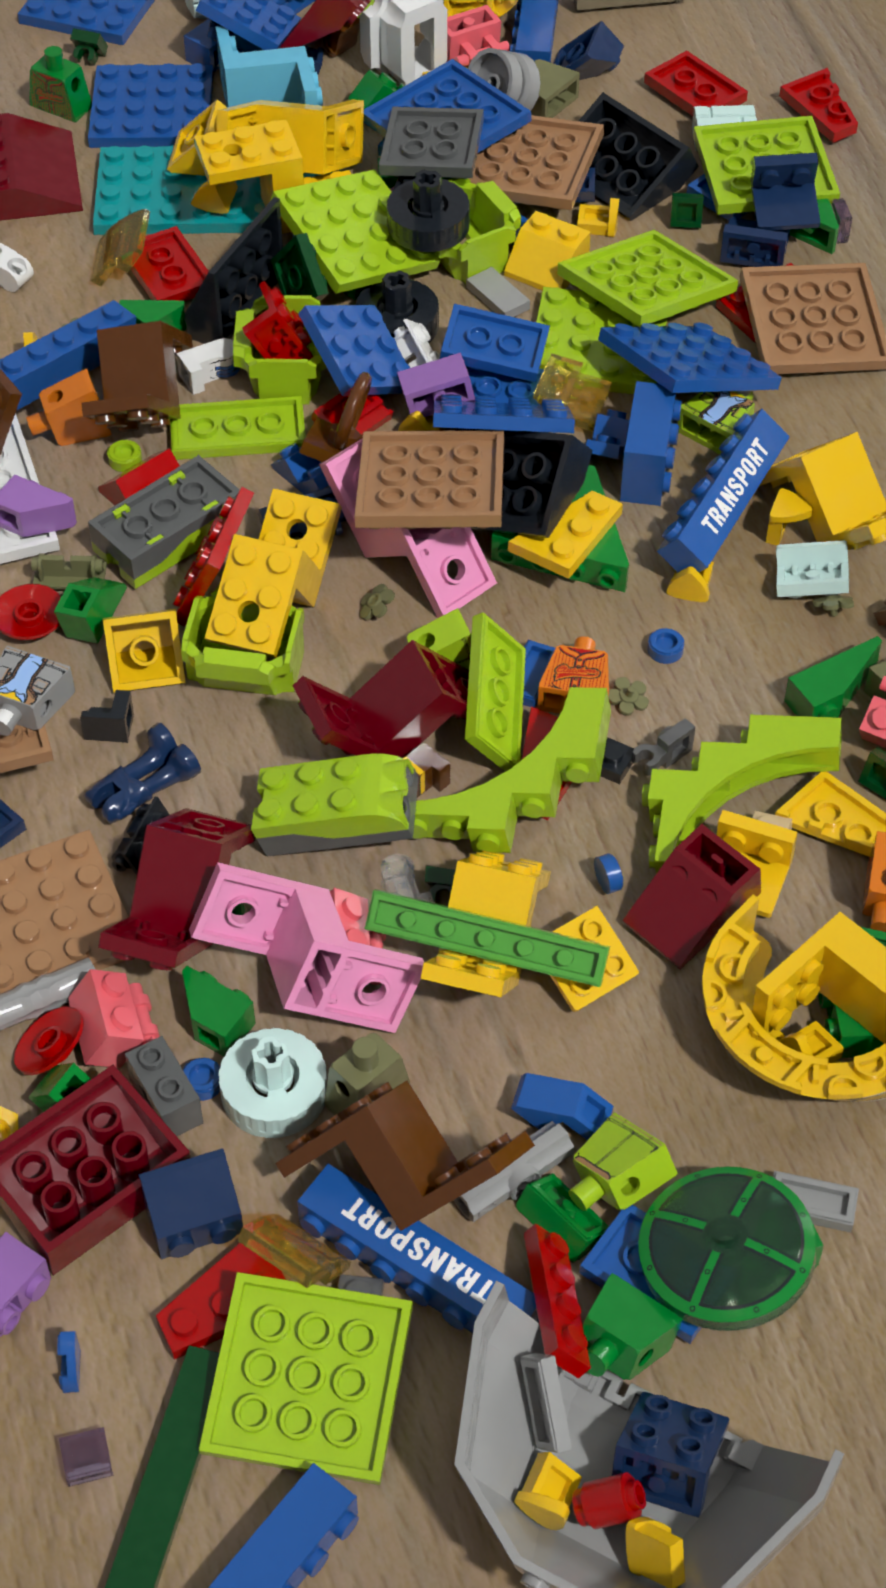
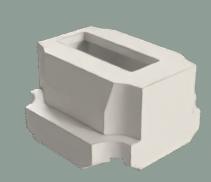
[360,0,447,86]

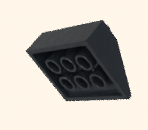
[579,92,699,221]
[184,197,283,344]
[455,428,593,538]

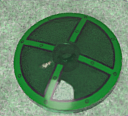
[638,1166,817,1331]

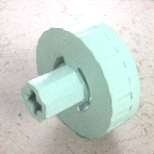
[218,1028,327,1138]

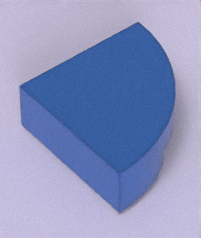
[57,1331,81,1393]

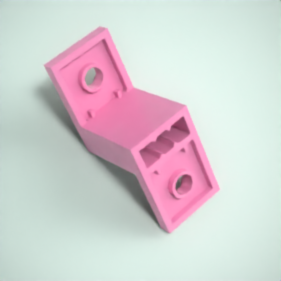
[320,438,497,618]
[189,862,424,1033]

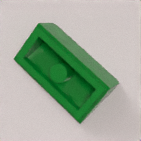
[516,1173,609,1263]

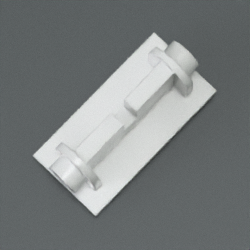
[393,319,440,368]

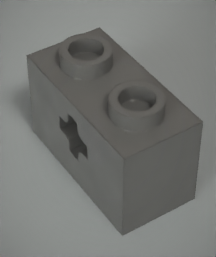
[125,1036,203,1136]

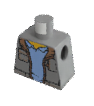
[0,646,75,736]

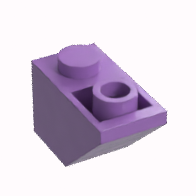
[0,474,77,537]
[0,1232,51,1337]

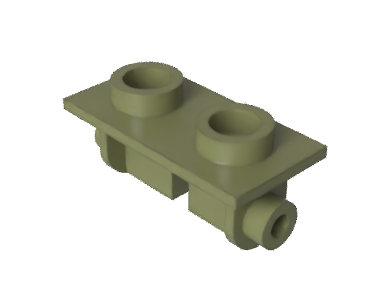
[31,553,107,590]

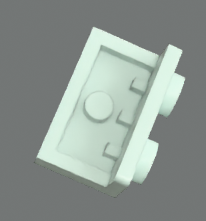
[776,540,849,598]

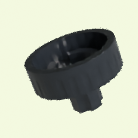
[387,169,470,252]
[356,271,439,343]

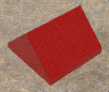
[98,448,180,505]

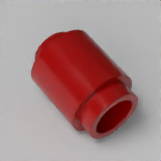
[572,1472,646,1530]

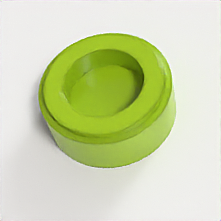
[107,440,142,472]

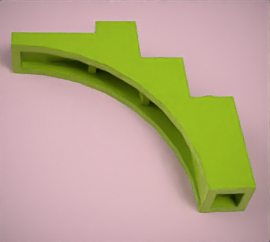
[413,687,611,853]
[642,714,842,873]

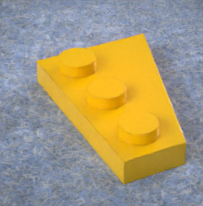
[508,491,623,579]
[775,772,886,857]

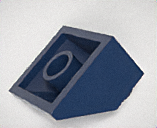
[554,21,624,80]

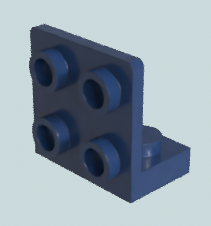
[750,152,820,230]
[720,218,790,267]
[611,1392,729,1518]

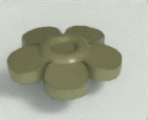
[360,584,395,620]
[813,595,854,616]
[609,677,649,715]

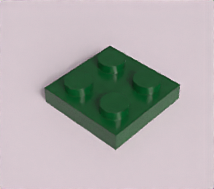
[270,233,329,301]

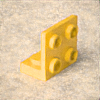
[716,810,798,918]
[550,905,639,1012]

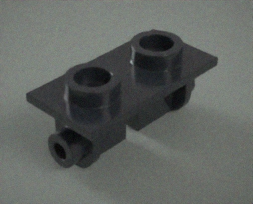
[111,796,170,875]

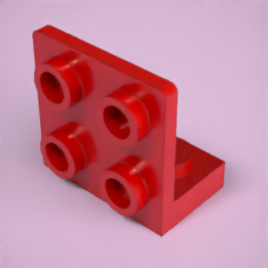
[242,281,313,360]

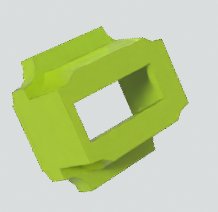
[413,178,521,284]
[233,295,327,405]
[181,584,305,695]

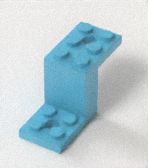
[215,26,323,108]

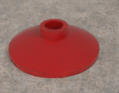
[0,584,61,640]
[14,1006,84,1075]

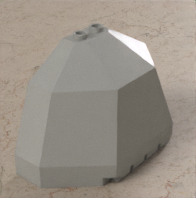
[454,1281,844,1588]

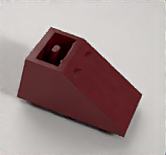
[622,824,761,970]

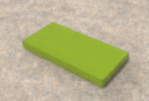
[170,396,306,460]
[465,612,526,772]

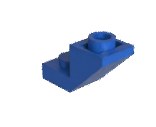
[586,409,630,460]
[271,443,329,495]
[511,1073,614,1140]

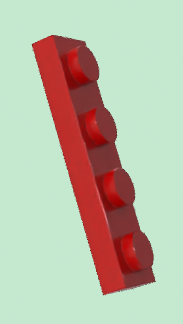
[524,1223,591,1379]

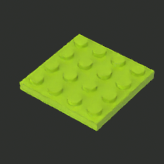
[693,116,840,215]
[270,169,441,294]
[557,230,738,327]
[536,287,668,394]
[199,1272,413,1485]

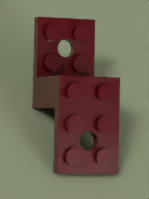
[292,640,469,759]
[98,808,256,971]

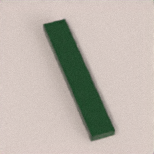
[105,1345,220,1588]

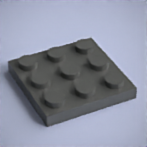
[379,107,484,179]

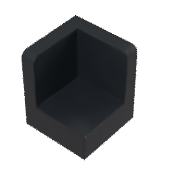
[80,690,134,743]

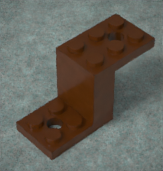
[81,321,193,432]
[275,1080,535,1231]

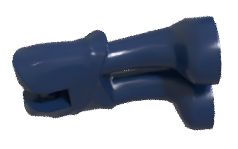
[84,723,201,824]

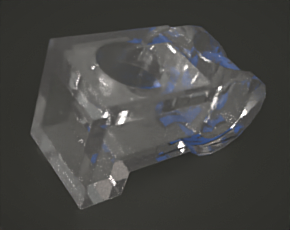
[381,853,434,903]

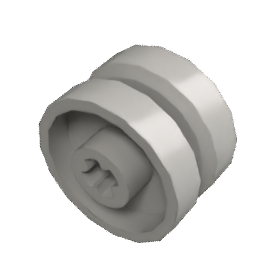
[468,48,541,111]

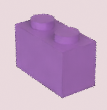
[397,352,475,417]

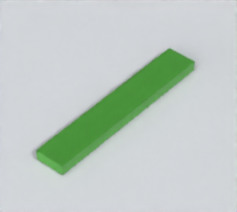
[365,889,611,987]

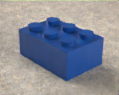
[620,381,682,506]

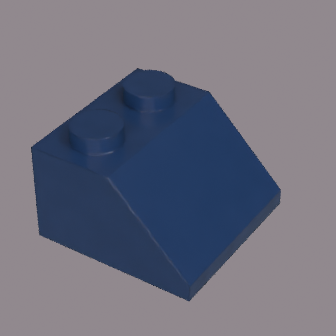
[139,1148,244,1260]

